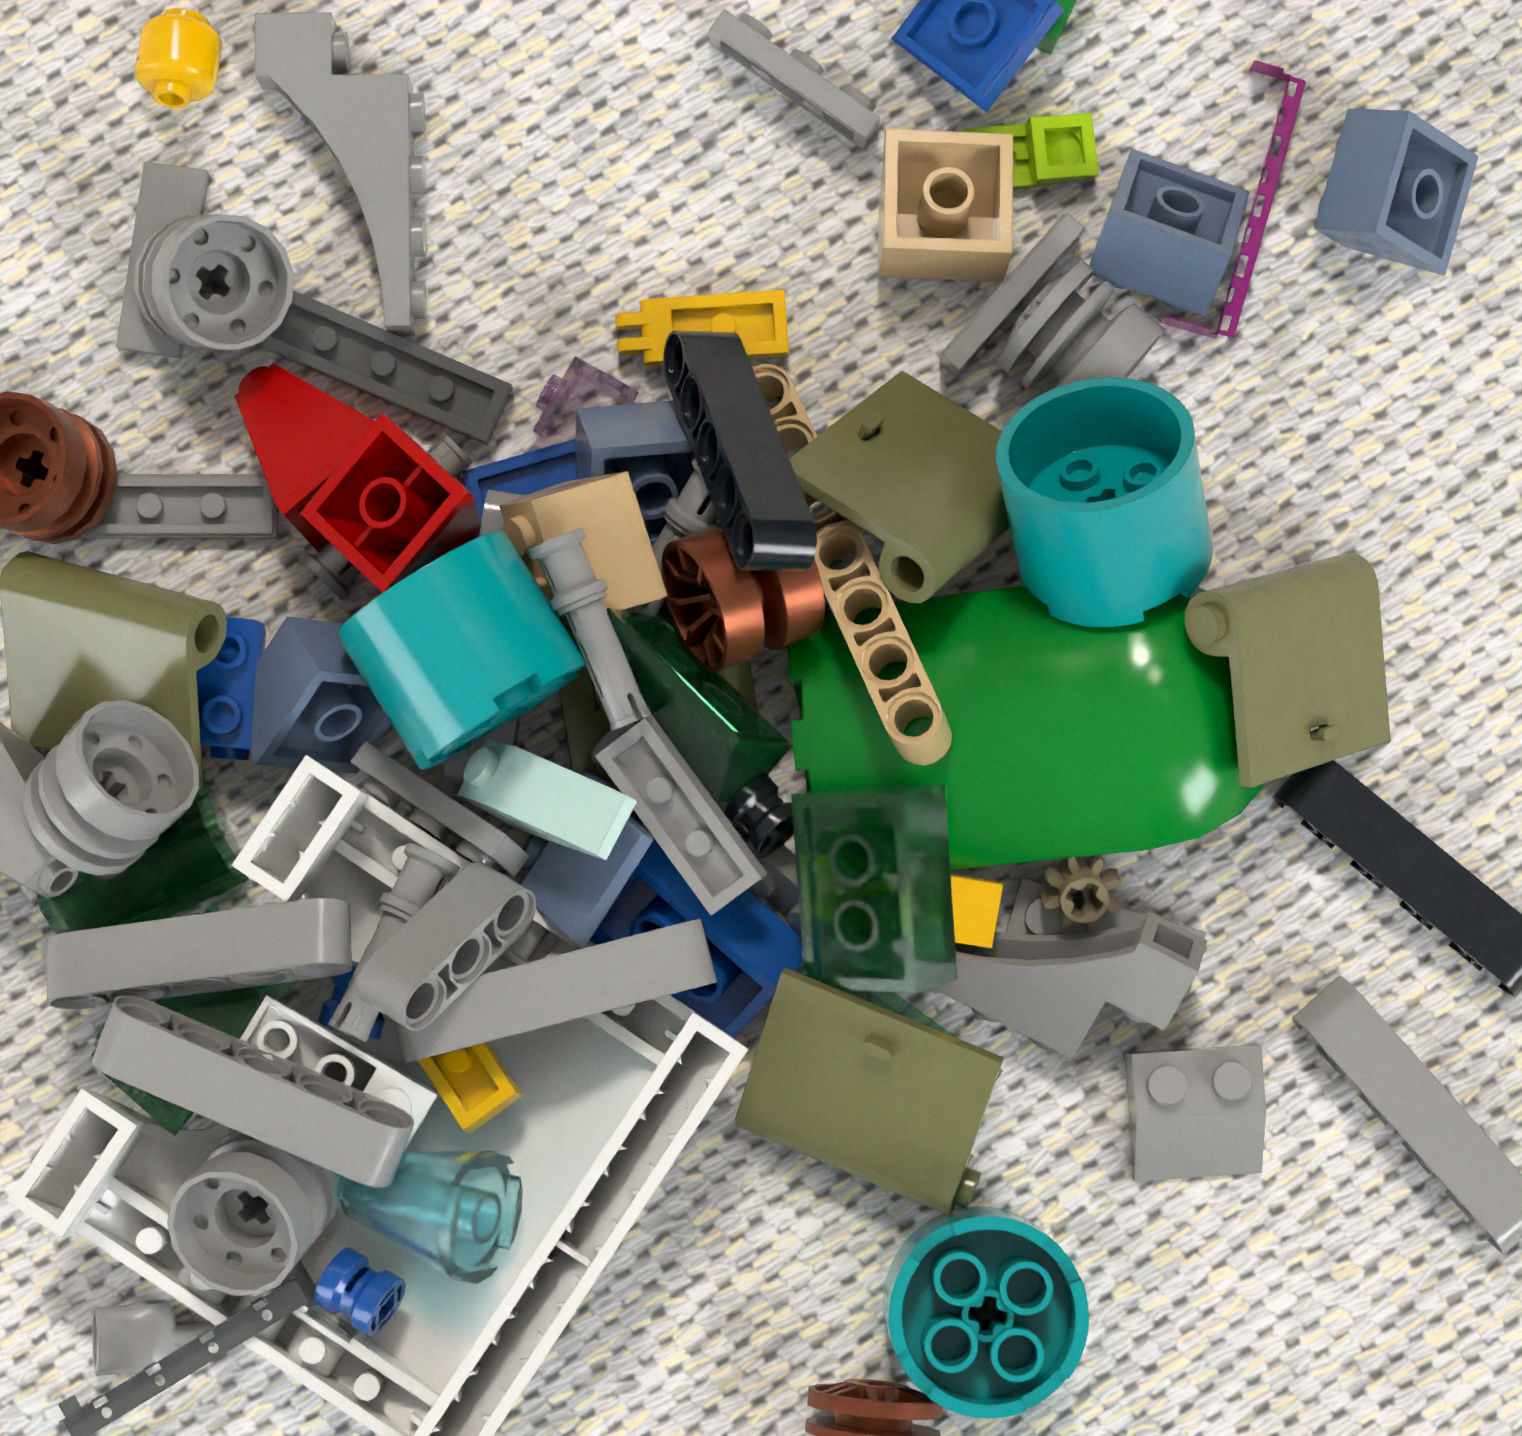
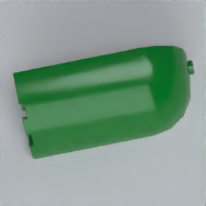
[788,587,1266,872]

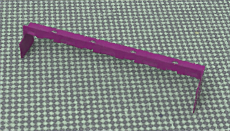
[1160,60,1306,339]

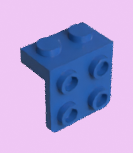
[196,617,266,760]

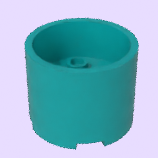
[996,377,1213,627]
[336,530,586,770]
[883,1206,1089,1419]

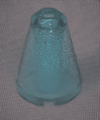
[336,1150,523,1284]

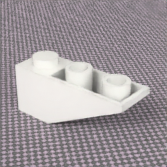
[240,995,439,1153]

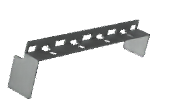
[58,1260,316,1436]

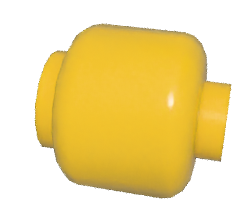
[134,8,223,108]

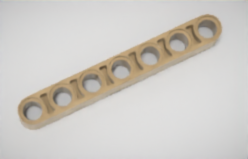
[752,364,952,766]

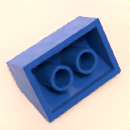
[590,838,814,1039]

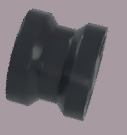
[723,775,804,858]

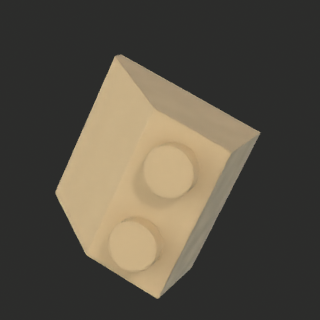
[878,129,1013,282]
[499,471,667,625]

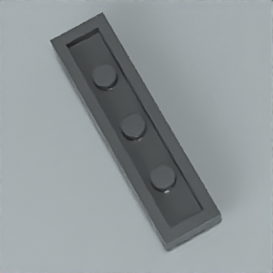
[255,291,513,446]

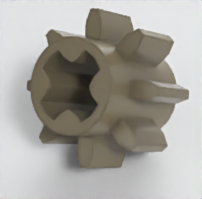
[1040,855,1122,930]

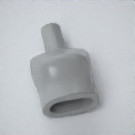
[92,1300,215,1376]

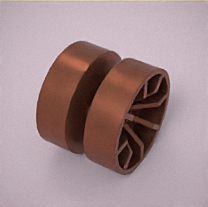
[661,528,825,672]

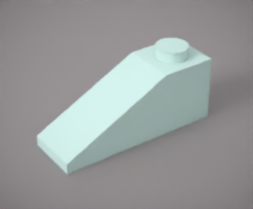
[457,738,637,860]

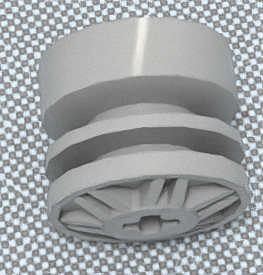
[134,214,294,350]
[996,260,1166,389]
[23,700,199,876]
[167,1130,340,1296]

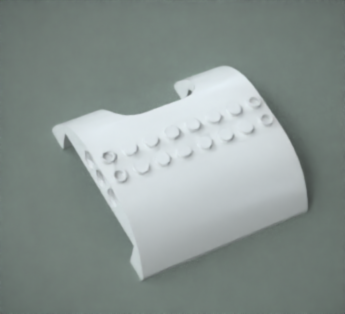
[6,755,748,1436]

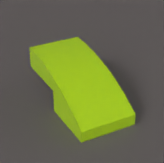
[961,113,1099,190]

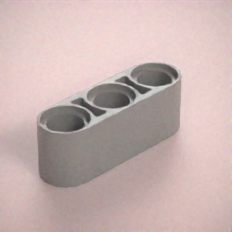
[356,862,536,1031]

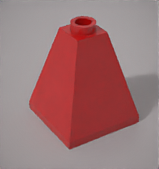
[234,363,375,552]
[300,413,481,593]

